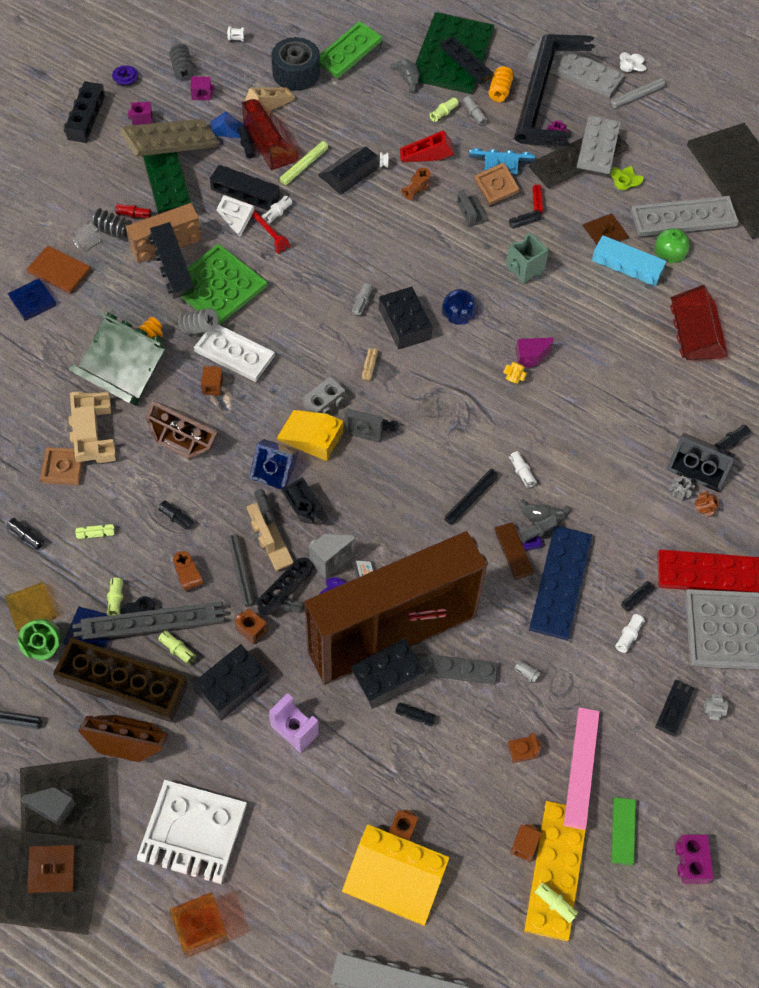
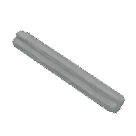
[610,78,665,109]

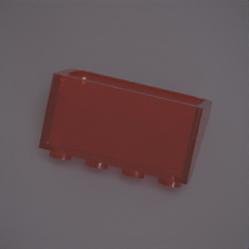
[241,99,298,171]
[670,285,728,360]

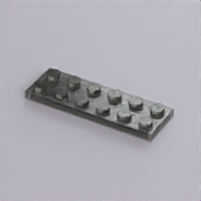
[529,135,629,189]

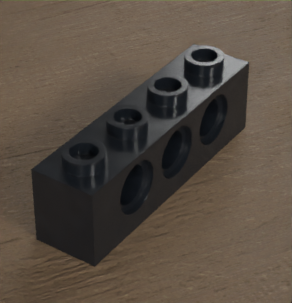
[63,81,105,143]

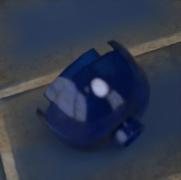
[442,289,477,325]

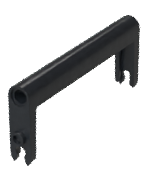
[514,34,595,146]

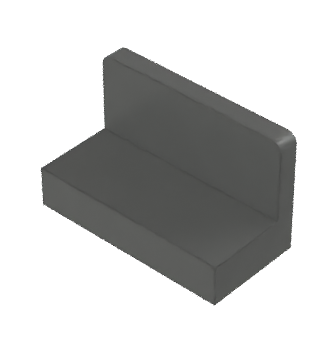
[456,189,488,227]

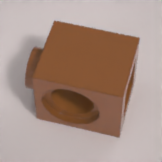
[201,366,223,396]
[235,608,267,644]
[389,810,418,841]
[510,824,542,862]

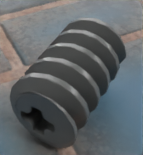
[169,44,195,81]
[92,208,132,240]

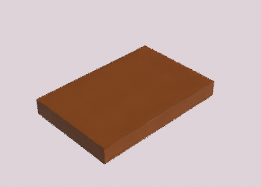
[27,245,91,294]

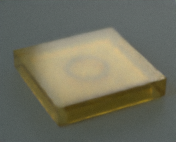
[5,582,57,633]

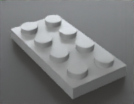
[577,115,621,174]

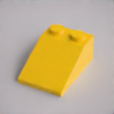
[277,410,343,461]

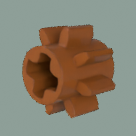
[695,491,719,516]

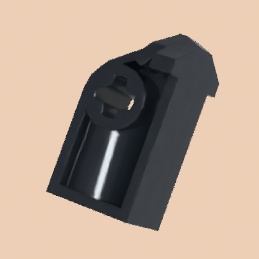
[281,477,328,524]

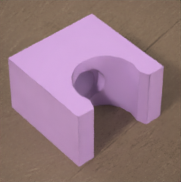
[269,693,319,753]

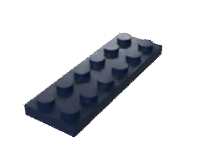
[529,526,592,641]

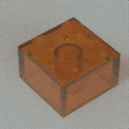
[169,892,229,958]

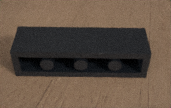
[210,165,280,211]
[148,222,194,299]

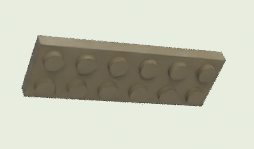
[120,119,220,156]

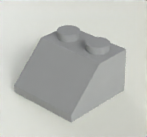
[309,534,355,579]

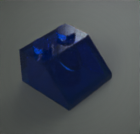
[249,439,299,489]

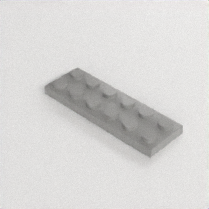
[526,38,625,98]
[630,196,738,237]

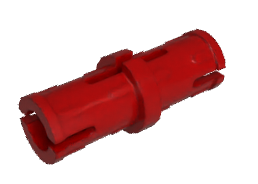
[115,203,152,219]

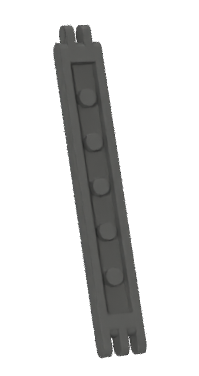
[72,602,226,641]

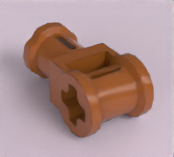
[401,167,431,200]

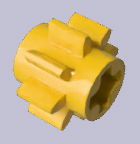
[503,362,527,384]

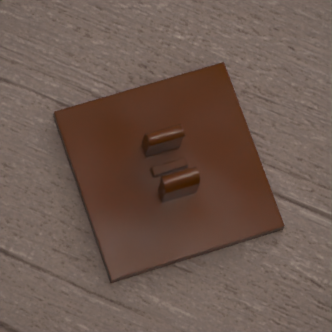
[583,213,629,245]
[28,845,75,893]

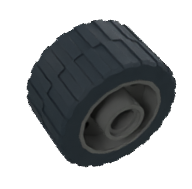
[271,37,320,91]

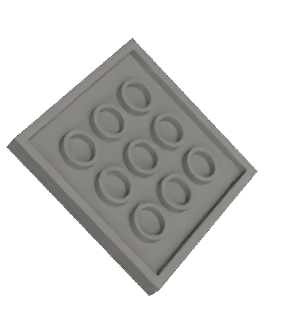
[685,589,759,670]

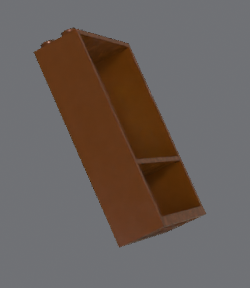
[304,531,488,686]

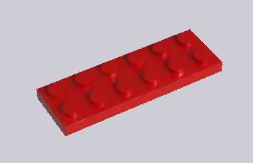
[657,549,759,593]

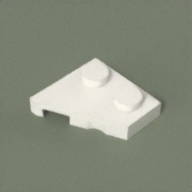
[216,196,255,237]

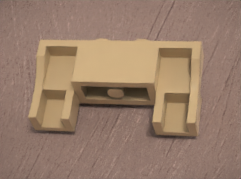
[68,392,116,463]

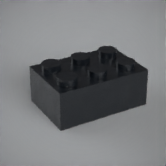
[379,286,433,350]
[351,638,427,709]
[193,644,269,720]

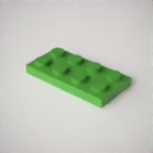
[320,21,382,79]

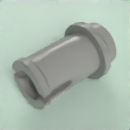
[514,659,541,683]

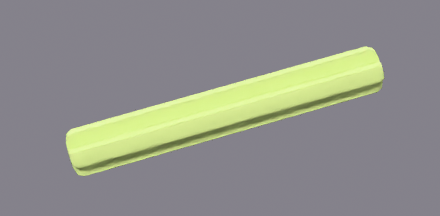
[280,141,328,185]

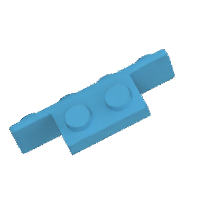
[468,148,535,175]

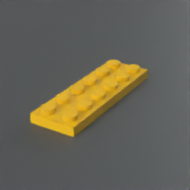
[524,801,589,942]

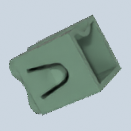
[506,232,549,284]

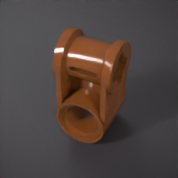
[173,551,203,592]

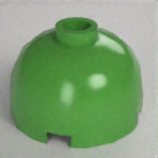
[654,228,690,263]
[18,618,61,661]

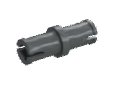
[518,515,558,543]

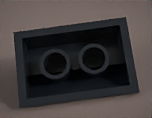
[318,146,378,195]
[666,432,736,492]

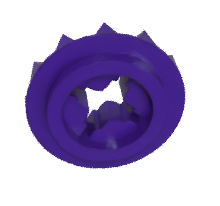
[112,65,138,87]

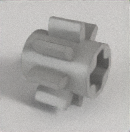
[669,475,695,500]
[703,693,728,720]

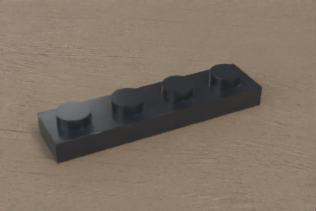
[440,36,493,84]

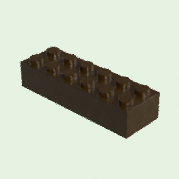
[53,637,188,723]

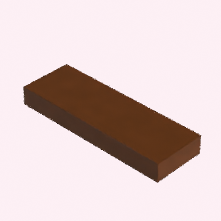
[494,522,534,580]

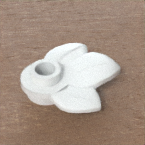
[619,52,647,72]

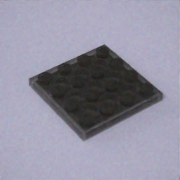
[20,757,112,855]

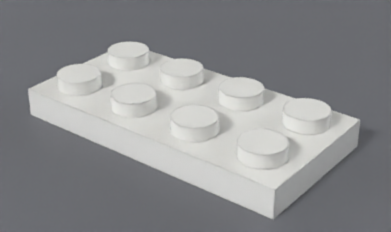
[194,325,275,382]

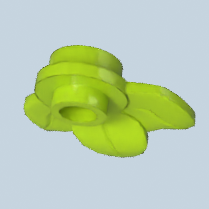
[610,166,644,190]

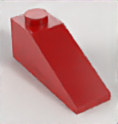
[400,130,454,163]

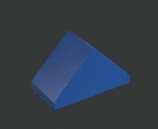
[210,111,243,139]

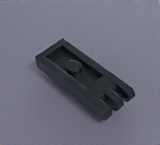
[655,679,694,737]

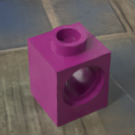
[190,76,215,100]
[128,101,153,125]

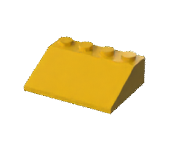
[342,824,449,926]

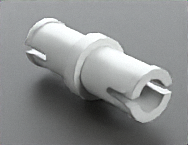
[262,196,292,224]
[509,451,537,488]
[615,614,645,653]

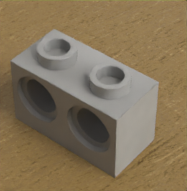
[303,377,345,415]

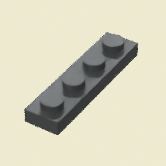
[416,653,497,685]

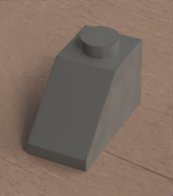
[20,788,76,827]

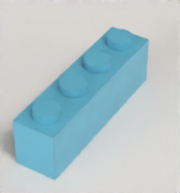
[592,235,667,286]

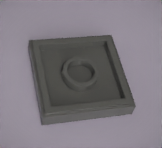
[345,408,383,442]

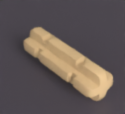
[362,348,378,381]

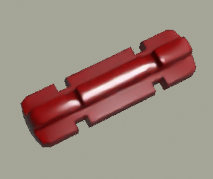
[532,184,544,214]
[408,608,447,621]

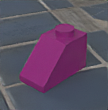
[516,337,554,368]

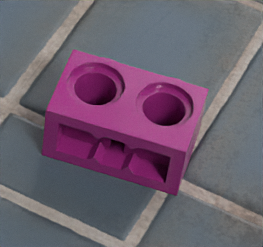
[675,835,714,884]

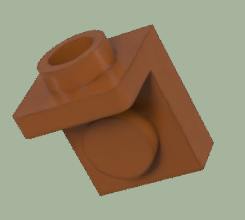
[508,733,542,763]

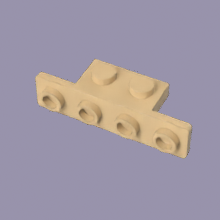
[247,503,293,571]

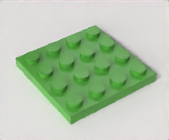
[180,244,268,325]

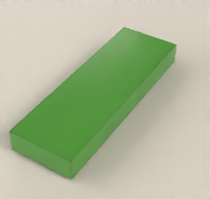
[611,797,636,866]

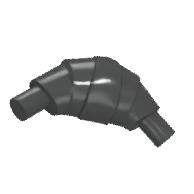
[390,60,420,93]
[518,499,571,523]

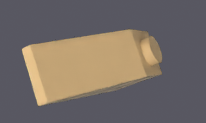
[243,87,296,115]

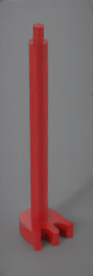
[243,201,291,254]

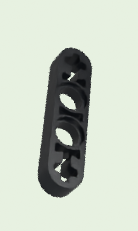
[257,557,312,615]

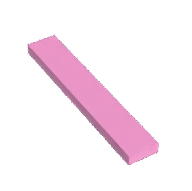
[563,707,599,830]

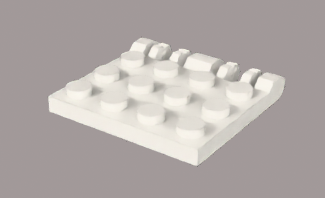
[137,780,247,884]

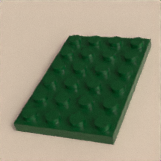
[415,12,495,94]

